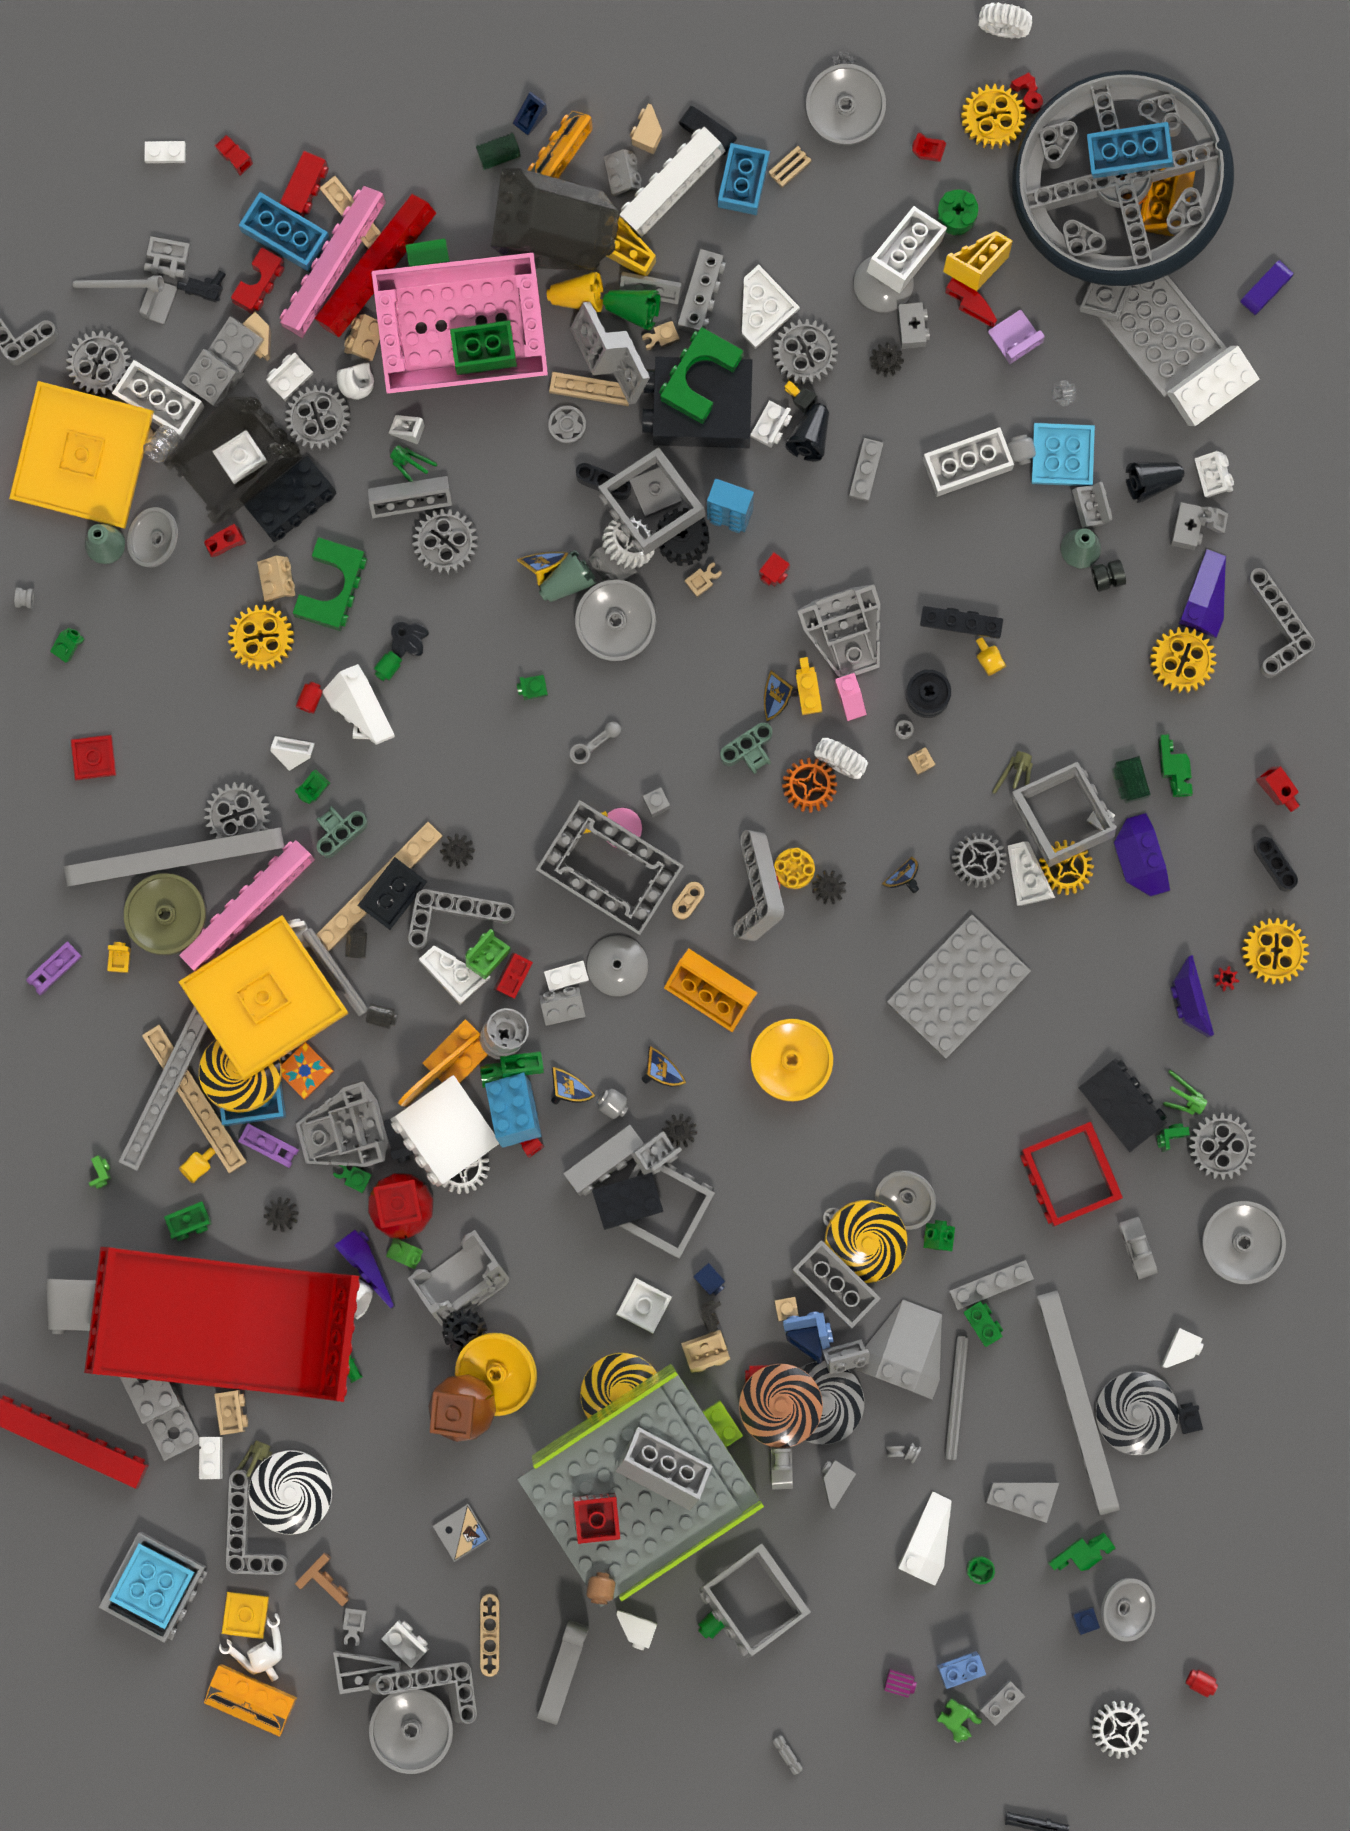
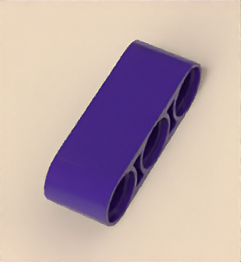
[1240,260,1294,315]

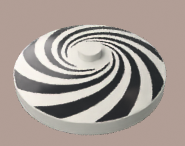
[249,1450,332,1535]

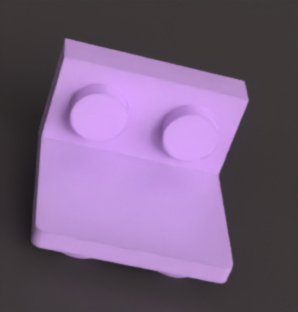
[988,310,1045,364]

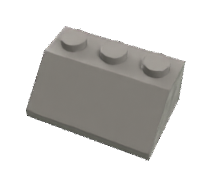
[821,1459,856,1509]

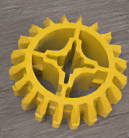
[1039,840,1094,895]

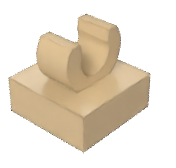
[908,747,936,776]

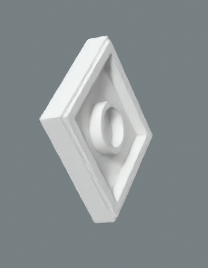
[212,430,268,484]
[616,1278,672,1334]

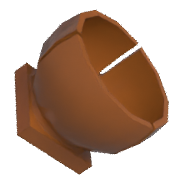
[428,1374,496,1442]

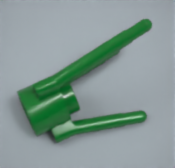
[390,445,437,482]

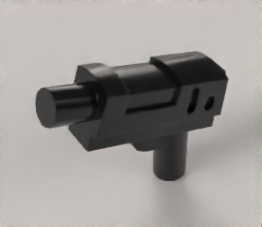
[177,271,226,303]

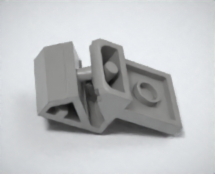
[181,316,264,406]

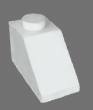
[1161,1328,1204,1368]
[616,1609,657,1651]

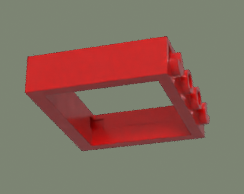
[1020,1122,1123,1227]

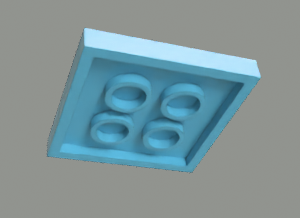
[1032,423,1095,486]
[109,1543,195,1629]

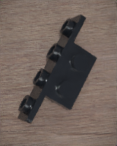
[920,606,1003,639]

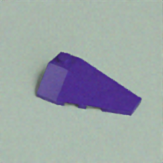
[1178,549,1226,638]
[334,1230,395,1309]

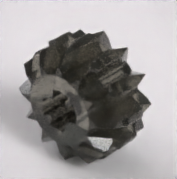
[869,342,904,377]
[440,834,475,869]
[812,870,846,905]
[662,1114,697,1148]
[264,1197,299,1232]

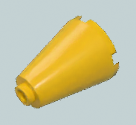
[547,272,604,312]

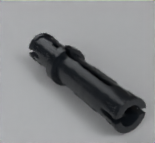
[1005,1811,1070,1831]

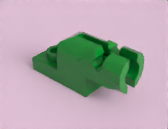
[1158,734,1193,797]
[480,1052,544,1088]
[1048,1533,1116,1571]

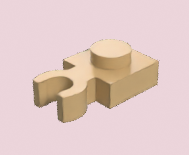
[642,321,680,350]
[685,563,722,597]

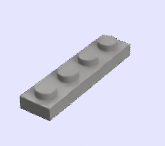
[949,1260,1034,1310]

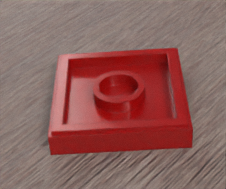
[71,735,116,781]

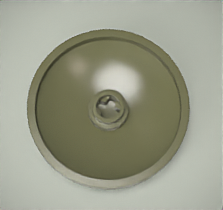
[124,873,206,955]

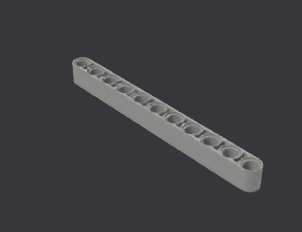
[63,827,284,886]
[1037,1290,1120,1516]

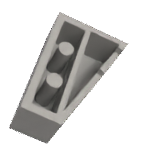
[985,1482,1059,1523]
[333,1651,403,1694]

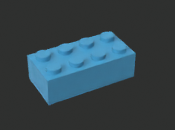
[1087,122,1174,179]
[239,192,330,272]
[707,478,754,533]

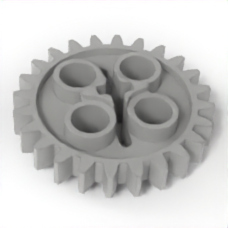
[773,319,838,385]
[66,331,132,396]
[285,385,351,451]
[412,509,478,575]
[204,782,271,839]
[1188,1113,1256,1180]

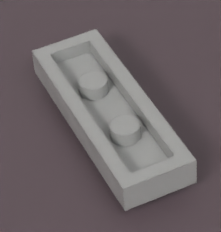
[619,272,682,304]
[849,438,884,502]

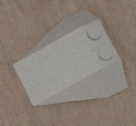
[797,584,880,678]
[296,1082,388,1167]
[855,1300,942,1400]

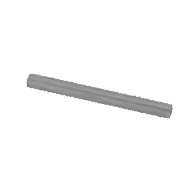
[945,1336,968,1460]

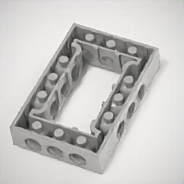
[536,800,684,935]

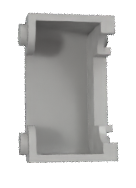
[407,1230,509,1327]
[46,1279,96,1334]

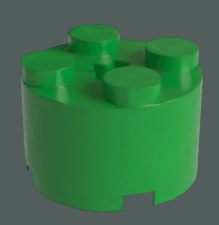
[937,189,978,235]

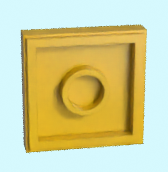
[222,1592,269,1639]

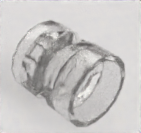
[143,425,181,463]

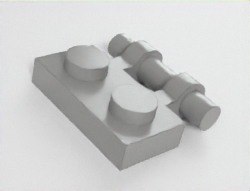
[144,236,191,278]

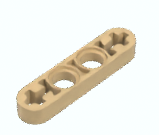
[480,1594,500,1677]

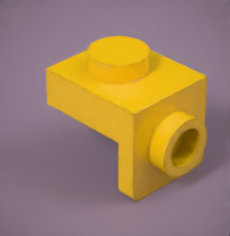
[107,942,131,973]

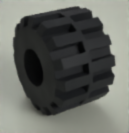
[656,508,710,566]

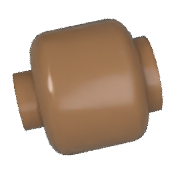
[586,1572,616,1605]

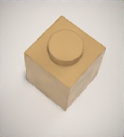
[775,1297,799,1322]

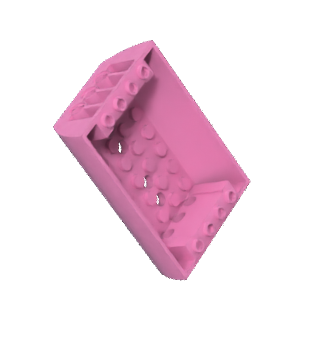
[372,253,548,393]

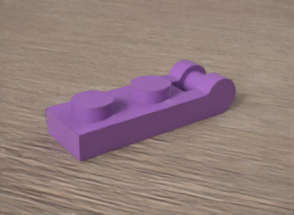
[26,941,82,996]
[238,1124,299,1168]

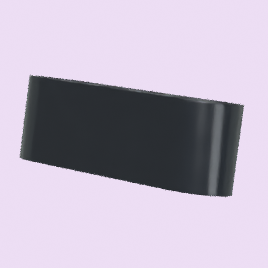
[678,106,737,155]
[576,463,631,500]
[1254,837,1298,892]

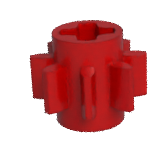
[1213,966,1239,992]

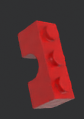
[231,247,285,314]

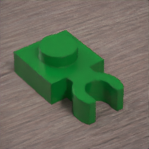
[333,1165,372,1193]

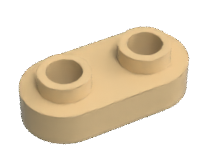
[672,882,704,920]

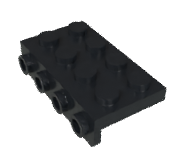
[244,456,337,542]
[1078,1058,1167,1152]

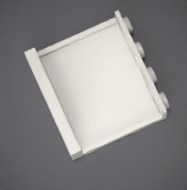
[390,1075,499,1187]

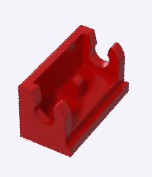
[494,953,533,999]

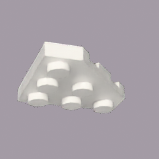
[742,264,800,349]

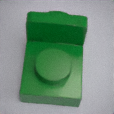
[517,675,548,700]

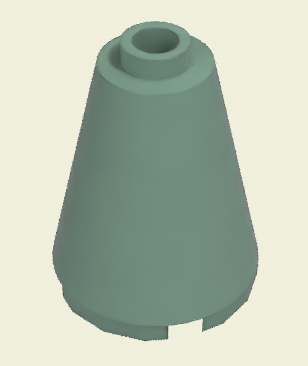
[85,524,125,564]
[1060,528,1101,569]
[539,550,597,602]

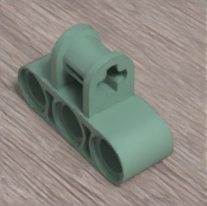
[720,723,772,774]
[316,806,368,858]

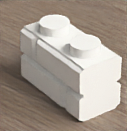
[199,1437,223,1479]

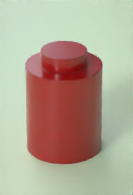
[295,682,323,714]

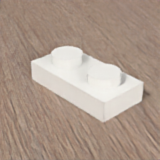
[145,141,186,163]
[544,961,589,991]

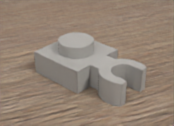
[1199,507,1228,533]
[343,1608,367,1646]

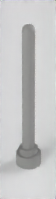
[72,275,164,292]

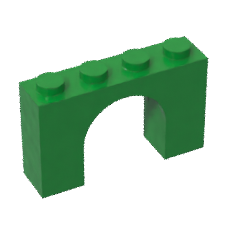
[659,327,744,424]
[293,537,368,631]

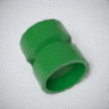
[966,1556,995,1584]

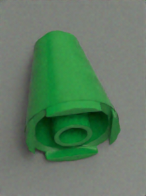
[603,290,661,330]

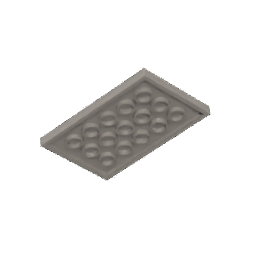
[1097,275,1227,399]
[887,915,1031,1060]

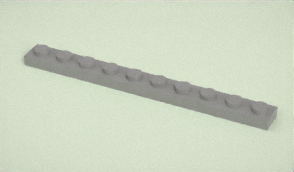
[119,1007,208,1171]

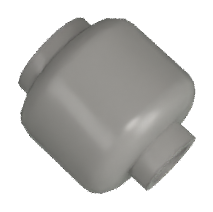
[1008,434,1036,465]
[597,1089,628,1119]

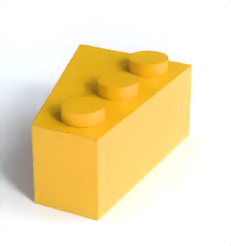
[594,210,656,277]
[943,231,1013,291]

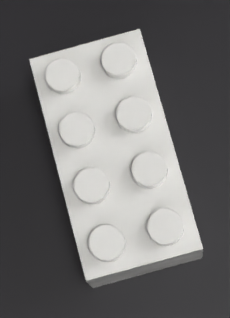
[867,206,947,294]
[1166,346,1259,426]
[112,360,204,440]
[923,427,1014,497]

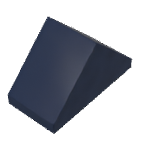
[513,92,547,135]
[786,1327,823,1364]

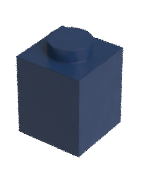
[693,1263,725,1296]
[1071,1607,1100,1635]

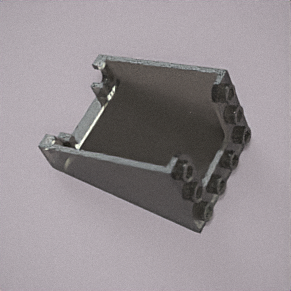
[163,397,303,523]

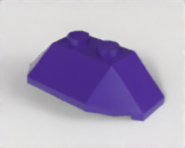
[1114,813,1170,897]
[1170,955,1214,1037]

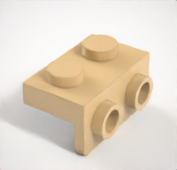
[344,314,380,361]
[257,556,295,602]
[681,1330,730,1373]
[215,1390,248,1435]

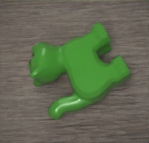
[936,1698,982,1743]

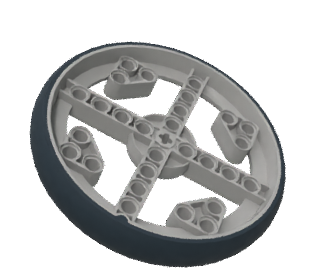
[1012,70,1234,286]

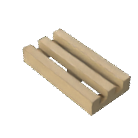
[768,146,811,188]

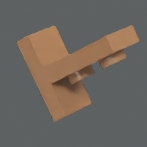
[295,1553,350,1607]

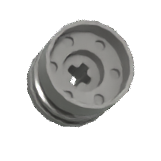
[480,1008,529,1059]

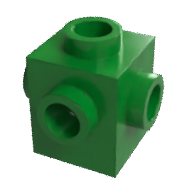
[923,1220,955,1251]

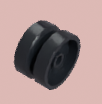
[906,670,951,718]

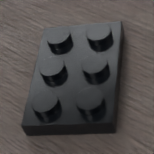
[357,857,427,930]
[592,1172,664,1230]

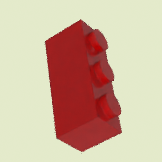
[280,151,329,218]

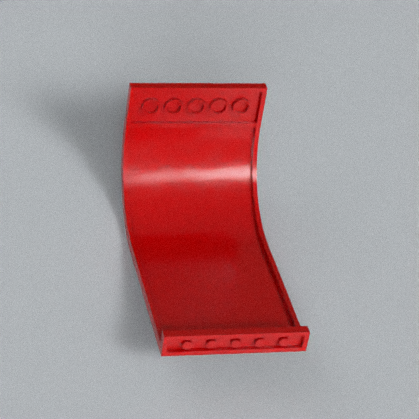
[84,1247,360,1402]

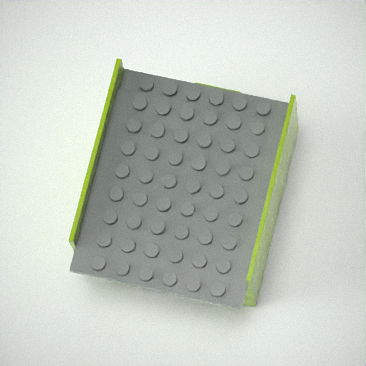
[517,1364,764,1607]

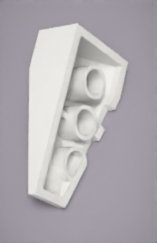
[322,664,395,745]
[897,1491,951,1585]

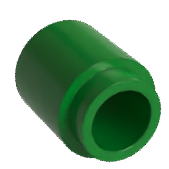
[373,651,402,682]
[698,1610,725,1639]

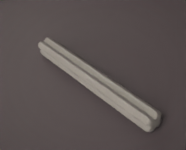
[302,928,368,1016]

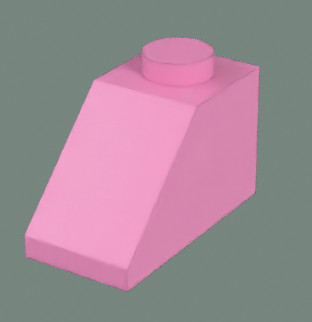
[834,673,867,721]

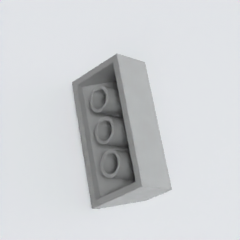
[792,1240,881,1329]
[615,1427,712,1510]

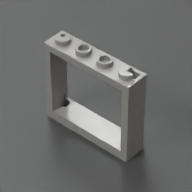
[598,447,705,555]
[1011,762,1117,867]
[619,1162,715,1259]
[99,1532,207,1643]
[699,1544,811,1658]

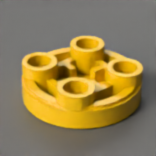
[774,848,815,889]

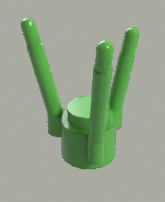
[1163,1070,1208,1115]

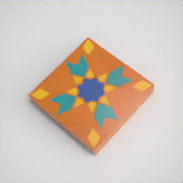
[282,1042,334,1100]

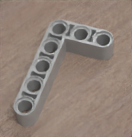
[0,318,58,365]
[1248,568,1315,678]
[733,830,784,941]
[408,889,515,950]
[226,1469,289,1575]
[537,1620,589,1725]
[369,1662,477,1724]

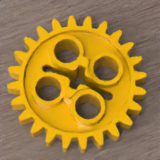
[961,84,1026,149]
[228,605,294,671]
[1150,627,1217,693]
[1241,918,1309,985]

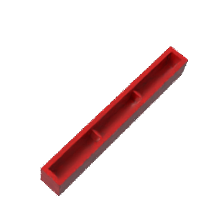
[314,194,437,338]
[0,1395,149,1489]

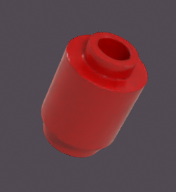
[1185,1669,1218,1697]

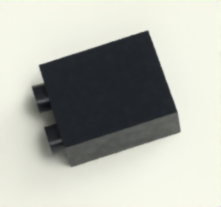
[642,357,753,448]

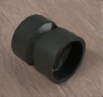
[1091,559,1126,592]

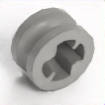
[895,720,914,740]
[904,1443,922,1464]
[886,1446,905,1457]

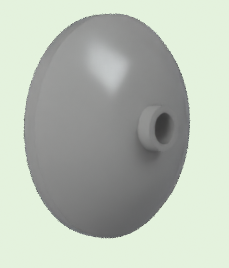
[853,256,914,313]
[127,507,178,568]
[587,935,648,997]
[875,1170,936,1230]
[1101,1578,1156,1642]

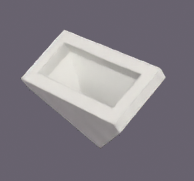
[270,736,315,771]

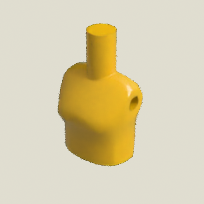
[976,637,1006,676]
[179,1147,216,1183]

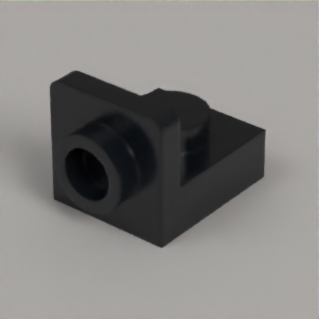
[1177,1402,1203,1434]

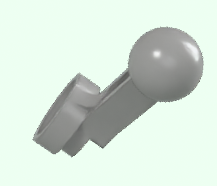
[570,722,621,765]

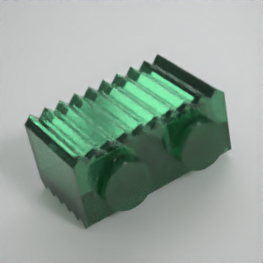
[476,133,521,170]
[1112,756,1151,804]

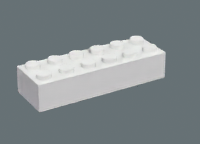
[620,127,725,238]

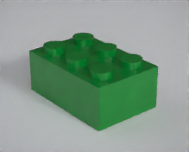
[450,320,517,375]

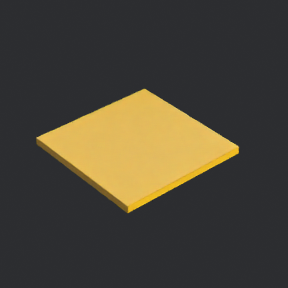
[9,381,154,529]
[179,915,349,1081]

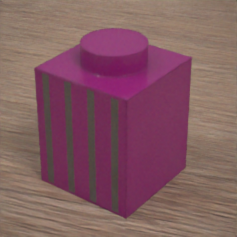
[884,1669,917,1698]

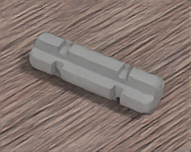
[773,1736,803,1775]

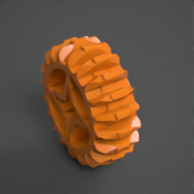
[782,758,837,813]

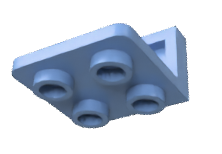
[783,1312,834,1350]

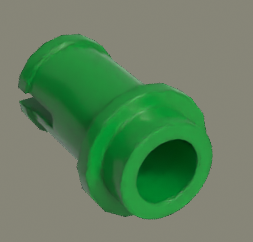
[348,1355,363,1383]

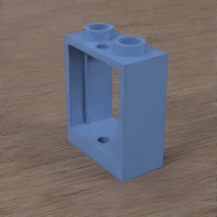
[937,1651,986,1689]

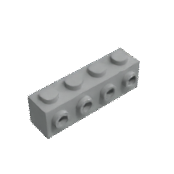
[678,249,726,334]
[368,476,452,519]
[563,1125,644,1196]

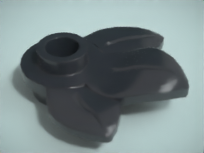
[391,622,429,658]

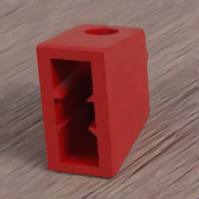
[1256,766,1300,812]

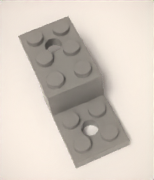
[570,302,650,404]
[120,1377,200,1461]

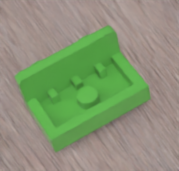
[465,929,511,979]

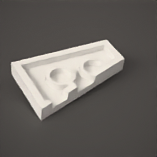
[1008,842,1055,906]
[419,946,491,1005]

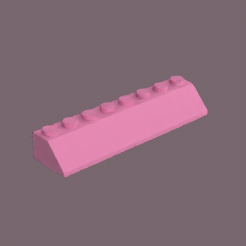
[280,186,386,338]
[179,840,315,971]

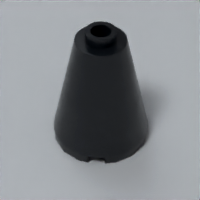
[785,403,829,462]
[1126,462,1184,503]

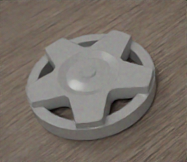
[548,406,586,444]

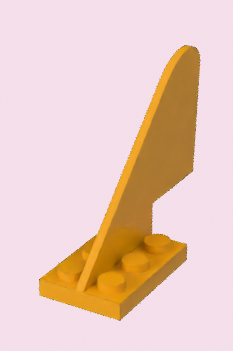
[398,1019,488,1107]

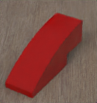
[945,277,997,328]

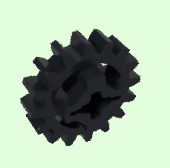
[442,1309,487,1353]

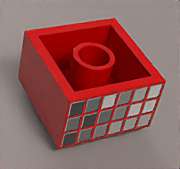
[573,1493,620,1544]

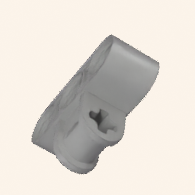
[1118,1217,1158,1280]
[771,1446,793,1490]

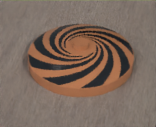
[739,1364,823,1448]

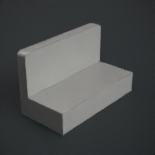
[139,275,178,325]

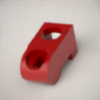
[204,524,246,557]

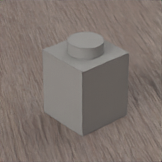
[643,787,670,818]

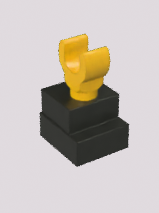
[784,381,817,414]

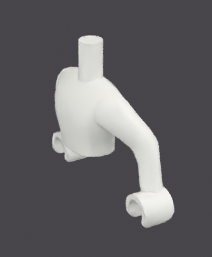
[219,1613,282,1682]

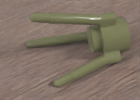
[992,751,1033,794]
[235,1440,272,1477]

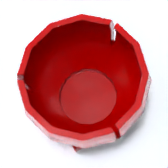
[368,1173,434,1239]

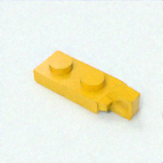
[796,657,822,715]

